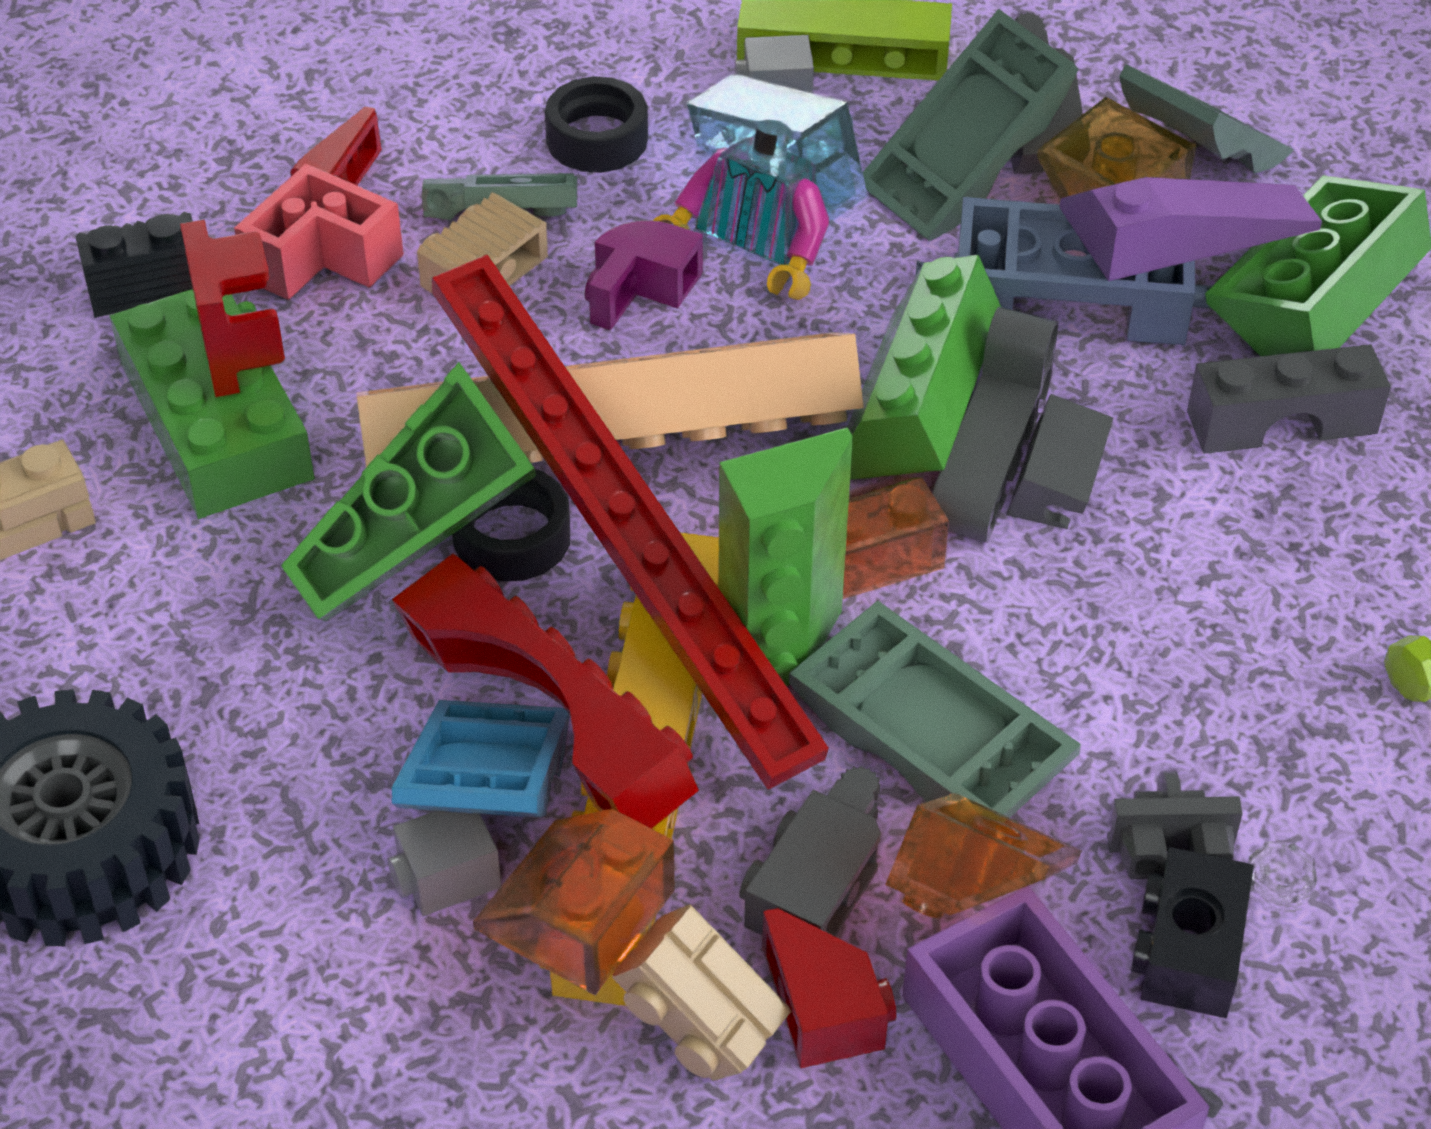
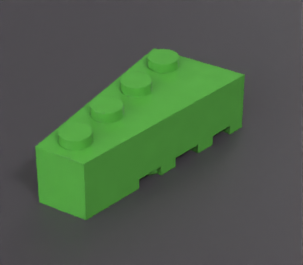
[281,362,537,622]

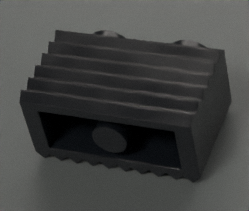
[75,211,193,318]

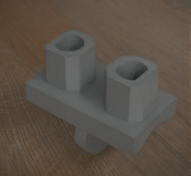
[1107,771,1243,879]

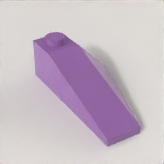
[1059,177,1322,281]

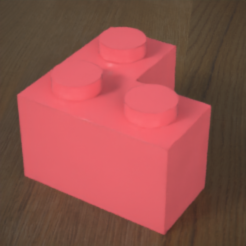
[234,164,404,300]

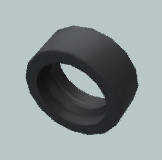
[544,76,648,173]
[452,469,570,581]

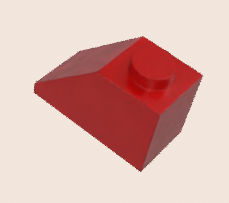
[762,908,897,1069]

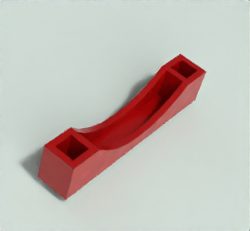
[391,553,699,843]

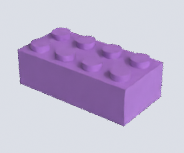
[902,885,1209,1129]

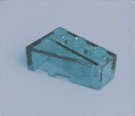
[687,74,868,223]

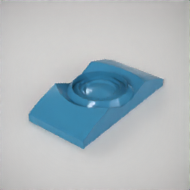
[392,700,570,817]

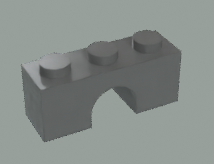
[1187,344,1391,454]

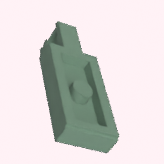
[422,173,578,220]

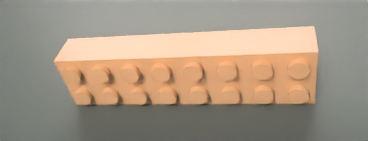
[356,332,864,467]

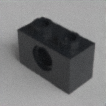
[1131,847,1254,1019]

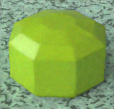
[1384,635,1431,702]

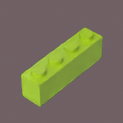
[737,0,952,81]

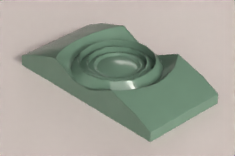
[856,9,1079,241]
[1119,64,1294,174]
[789,600,1081,834]

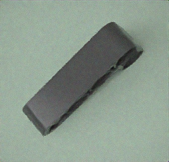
[927,307,1058,543]

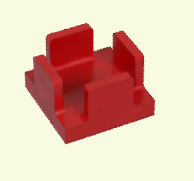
[180,219,285,397]

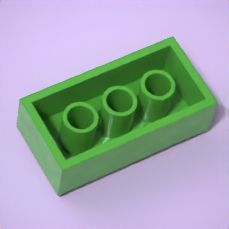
[109,289,315,519]

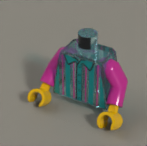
[653,119,829,300]

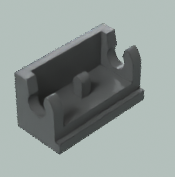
[1006,394,1113,529]

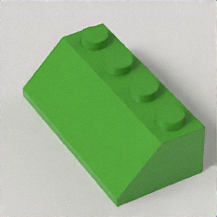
[1205,175,1431,356]
[847,255,1001,480]
[718,427,853,686]

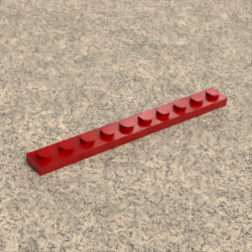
[432,254,829,790]

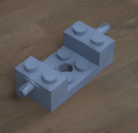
[915,197,1212,345]

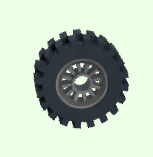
[0,689,200,946]

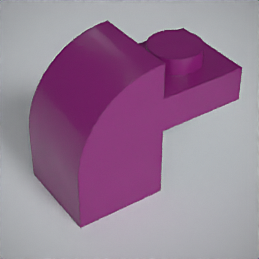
[584,221,703,331]

